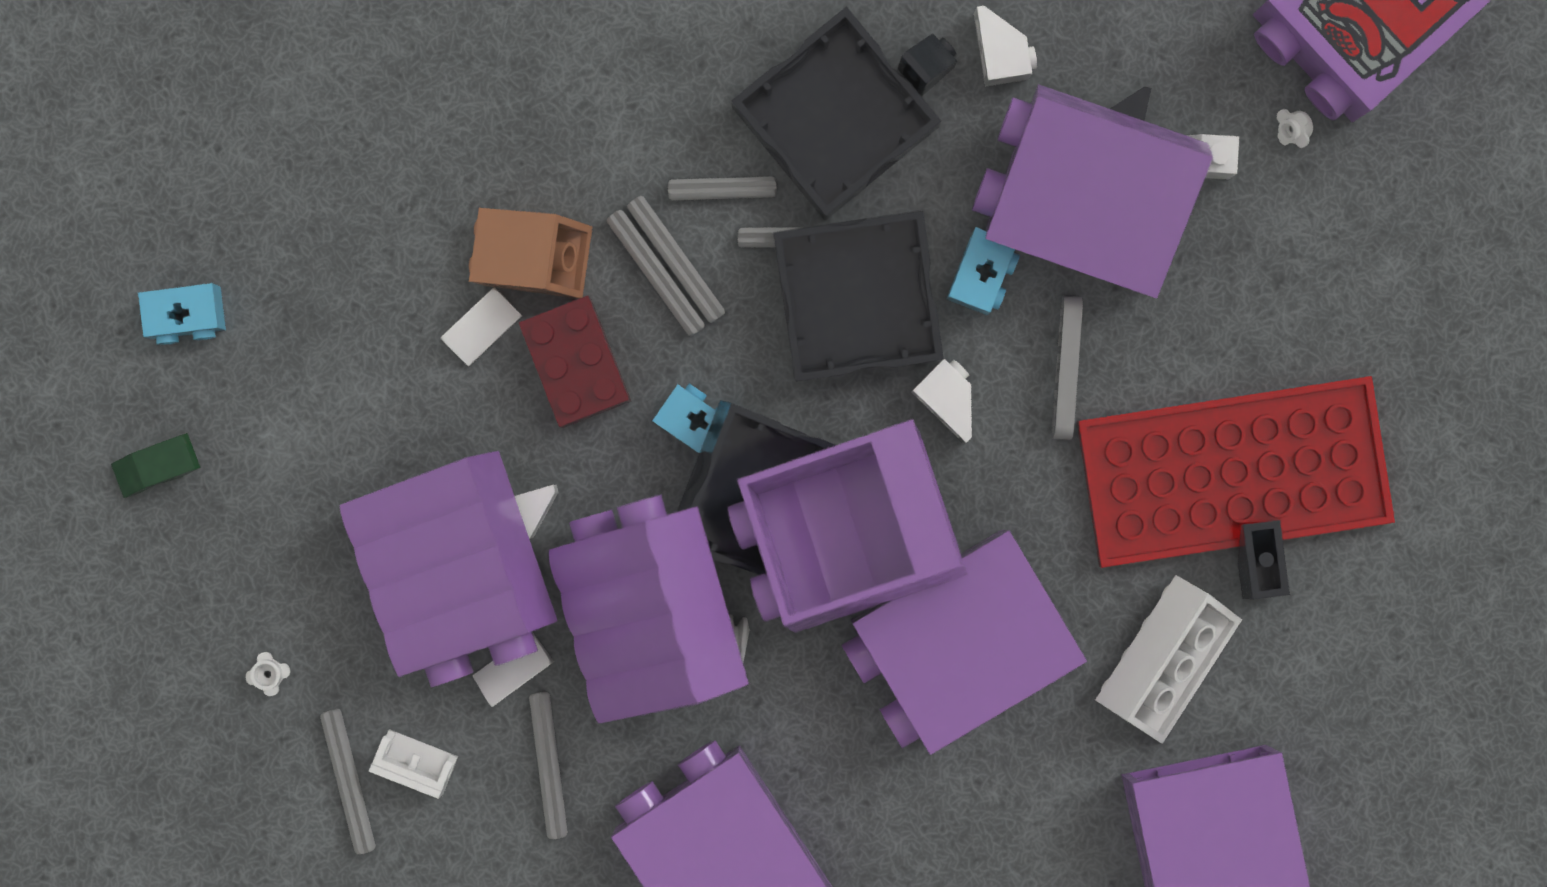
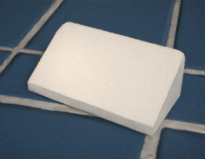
[441,287,522,366]
[473,632,554,707]

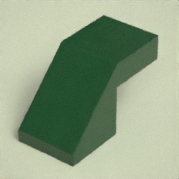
[111,433,201,498]

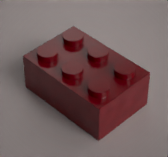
[518,295,632,428]

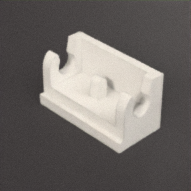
[369,729,458,799]

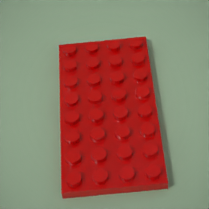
[1077,376,1395,568]

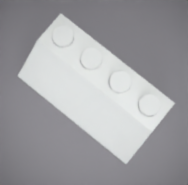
[1095,575,1242,744]

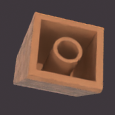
[469,208,592,299]

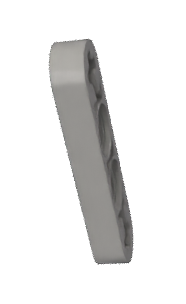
[1051,295,1083,440]

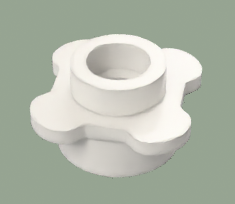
[1277,109,1313,148]
[246,652,290,696]

